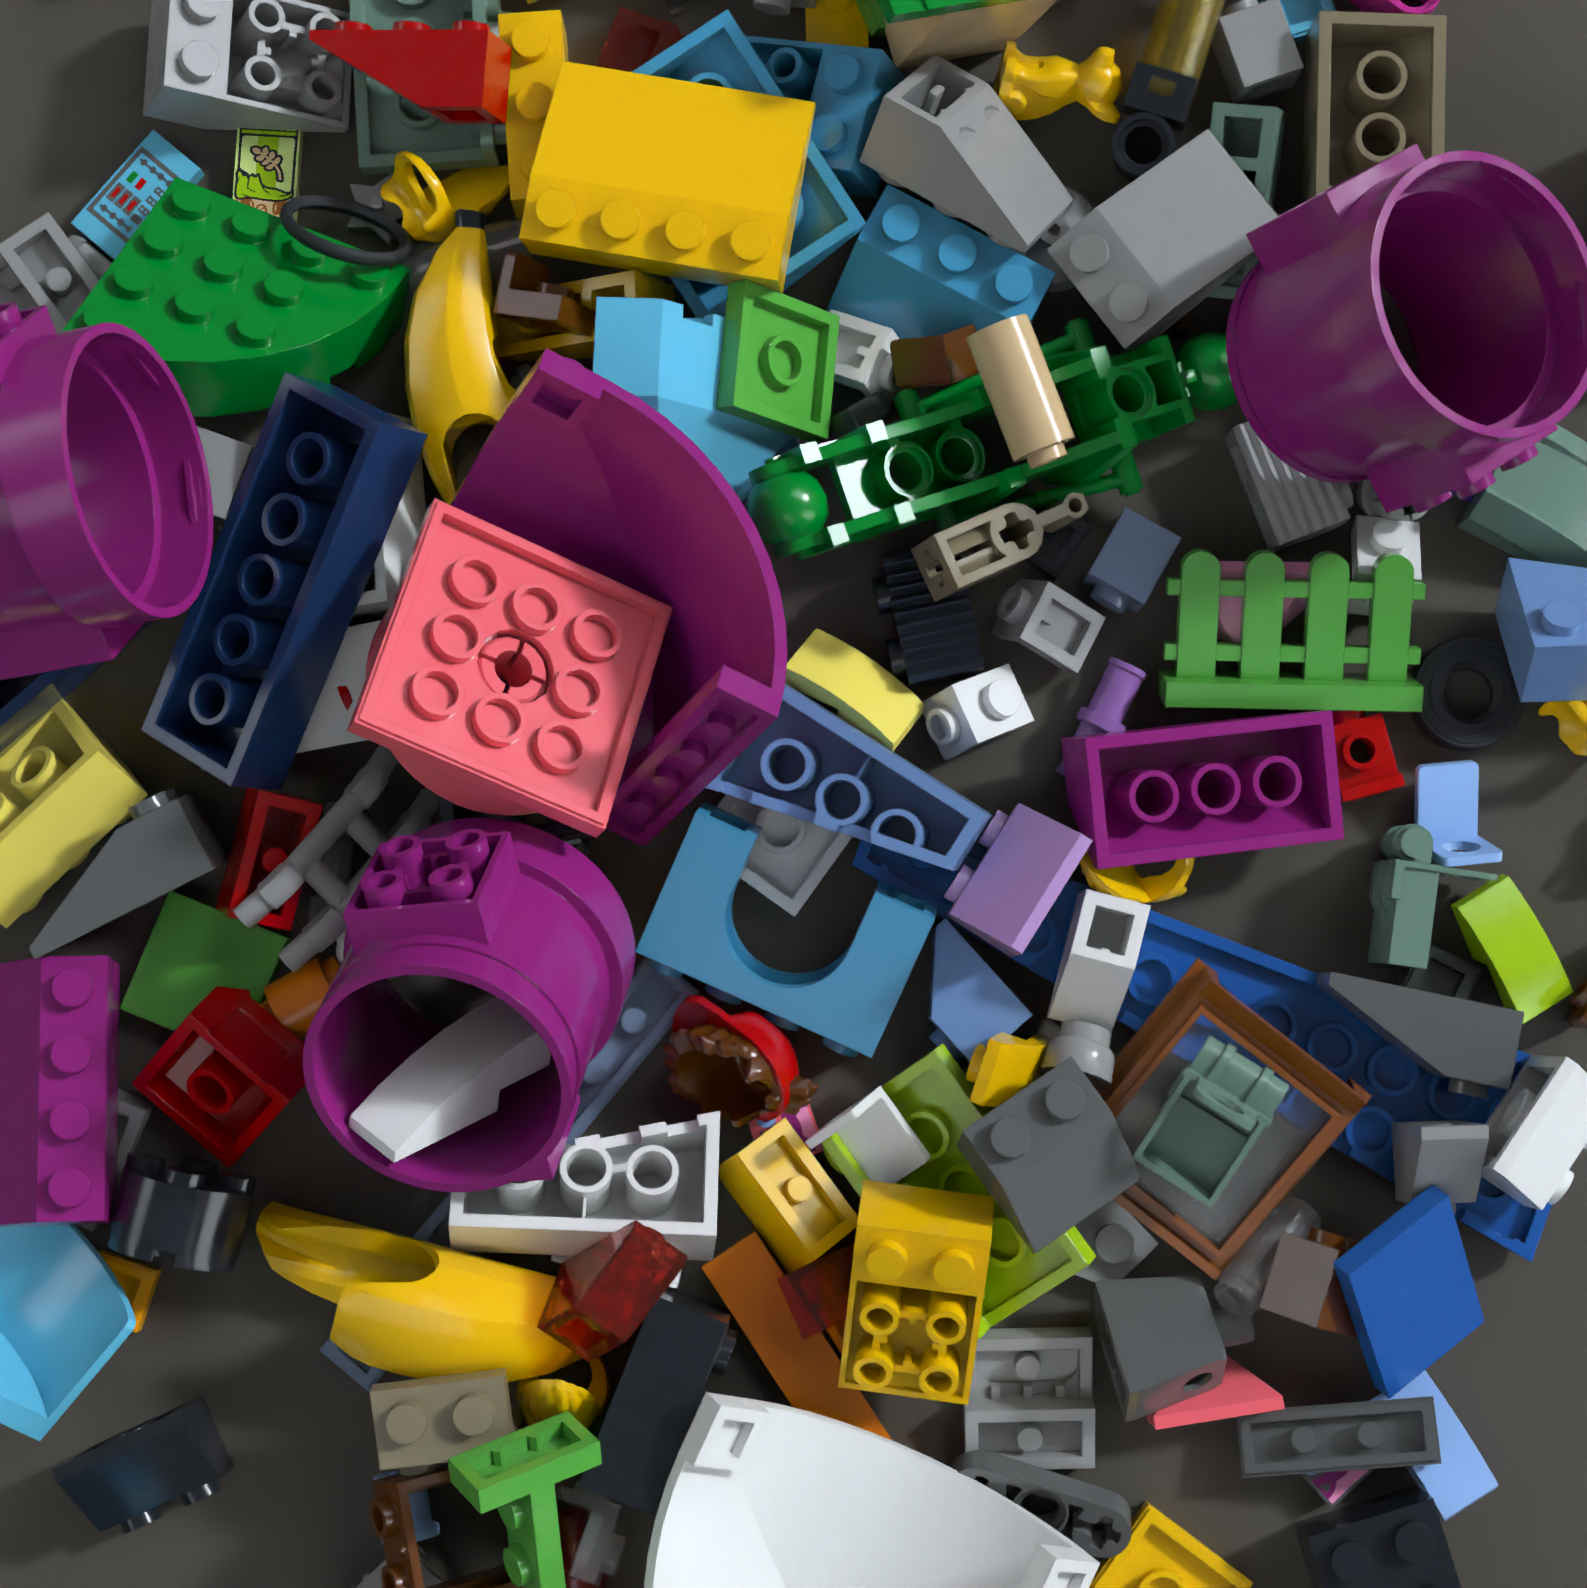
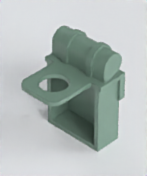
[1367,824,1498,969]
[1132,1035,1290,1209]

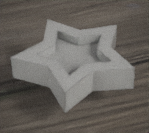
[347,173,403,247]

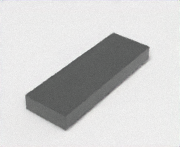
[1236,1396,1442,1478]

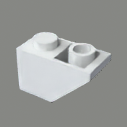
[1046,889,1151,1032]

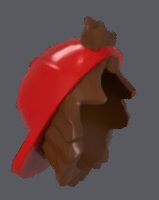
[662,995,819,1128]

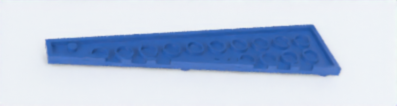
[851,840,1552,1262]

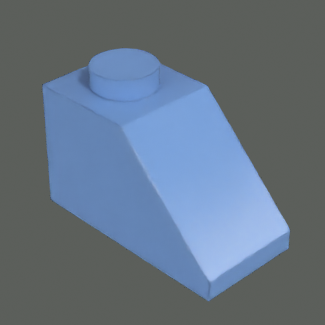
[928,918,1032,1064]

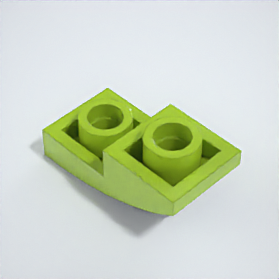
[1451,874,1574,1024]

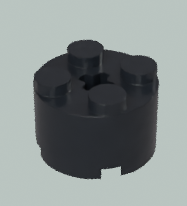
[108,1152,257,1272]

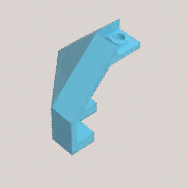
[593,297,799,502]

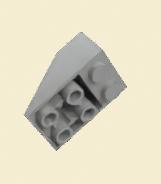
[143,0,352,133]
[859,55,1074,253]

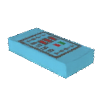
[71,129,205,261]

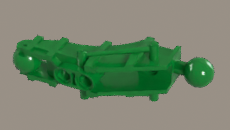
[745,317,1238,561]

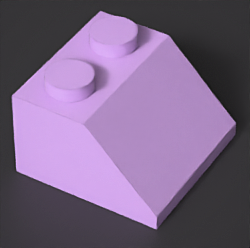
[943,803,1093,957]

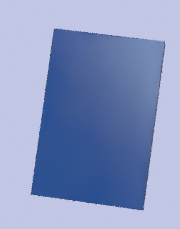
[1333,1184,1485,1399]

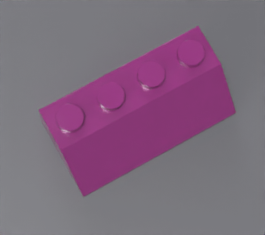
[1061,710,1345,869]
[0,955,120,1227]

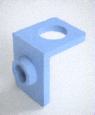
[1414,760,1502,867]

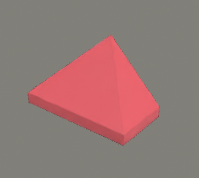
[1146,1354,1285,1430]

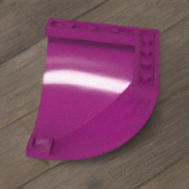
[450,348,788,847]

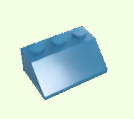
[826,184,1056,390]

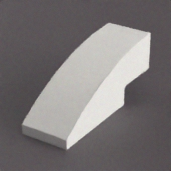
[349,997,551,1163]

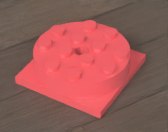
[347,498,673,838]

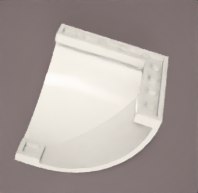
[644,1392,1100,1588]

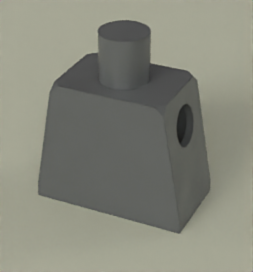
[1091,1276,1255,1422]

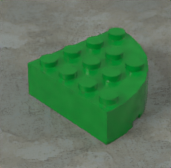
[61,177,411,417]

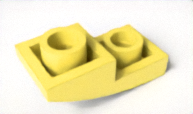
[785,628,924,751]

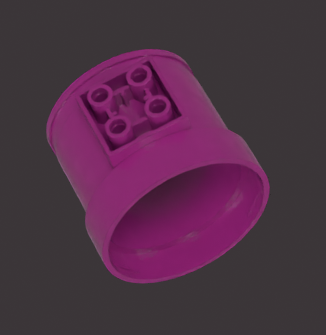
[1226,143,1587,513]
[0,302,213,680]
[303,818,635,1192]

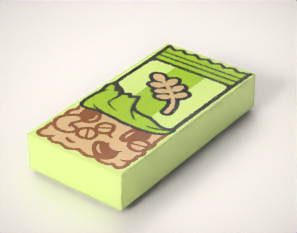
[232,128,303,222]

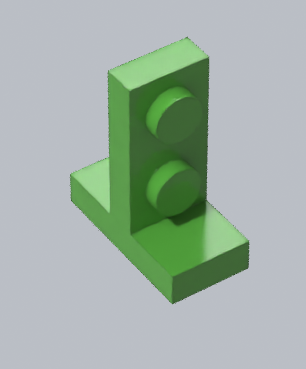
[447,1411,602,1588]

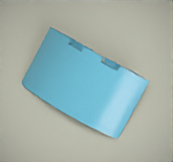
[0,1225,136,1441]

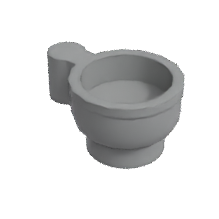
[1040,1020,1115,1089]

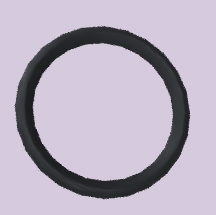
[280,195,413,267]

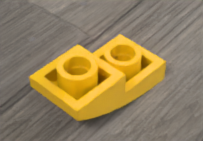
[966,1032,1053,1107]

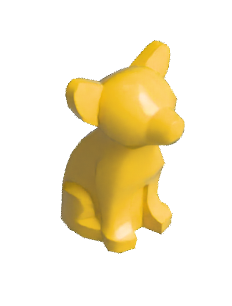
[993,41,1122,124]

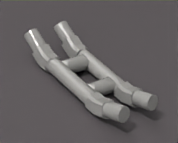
[233,745,439,972]

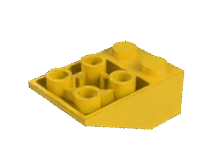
[838,1180,994,1405]

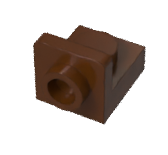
[493,251,596,337]

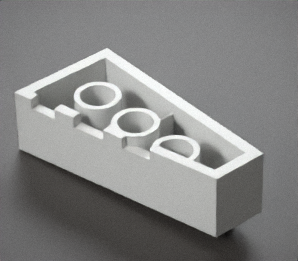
[449,1111,720,1261]

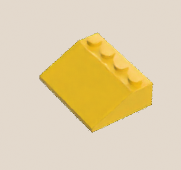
[519,61,816,294]

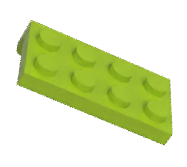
[821,1043,1096,1340]

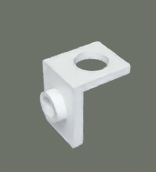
[805,1086,931,1184]

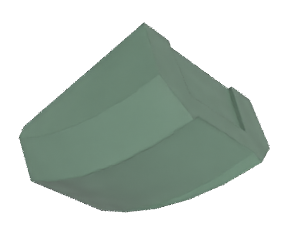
[1456,424,1587,568]

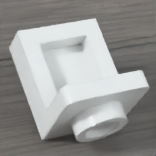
[1347,515,1422,616]
[923,663,1035,760]

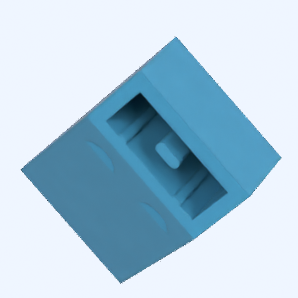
[745,35,906,198]

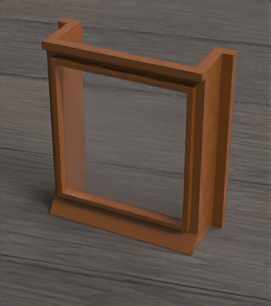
[1096,957,1372,1280]

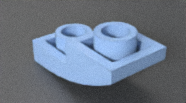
[1370,1370,1498,1522]

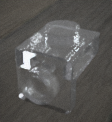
[556,1478,627,1587]

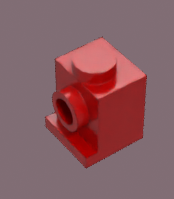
[1332,710,1406,804]

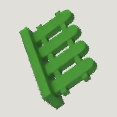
[1157,548,1426,712]

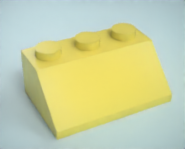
[0,699,148,929]

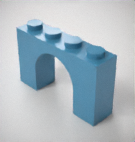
[635,801,938,1058]

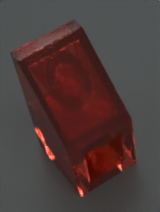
[537,1220,687,1362]

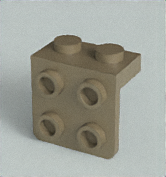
[369,1368,523,1476]

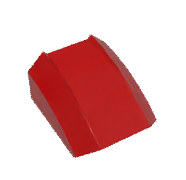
[131,986,306,1168]

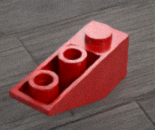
[309,20,512,124]

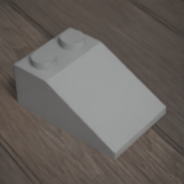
[1047,129,1278,350]

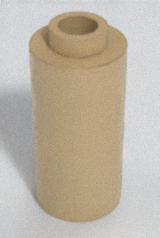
[966,314,1075,469]

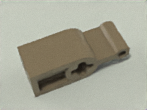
[911,493,1089,602]

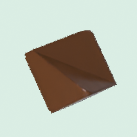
[890,324,979,389]

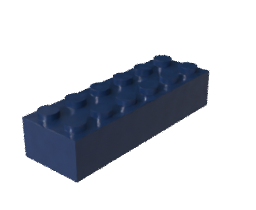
[141,372,428,790]

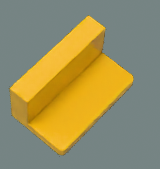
[718,1118,858,1272]

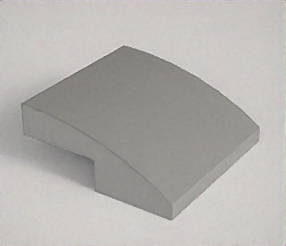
[0,212,99,333]
[963,1326,1095,1469]

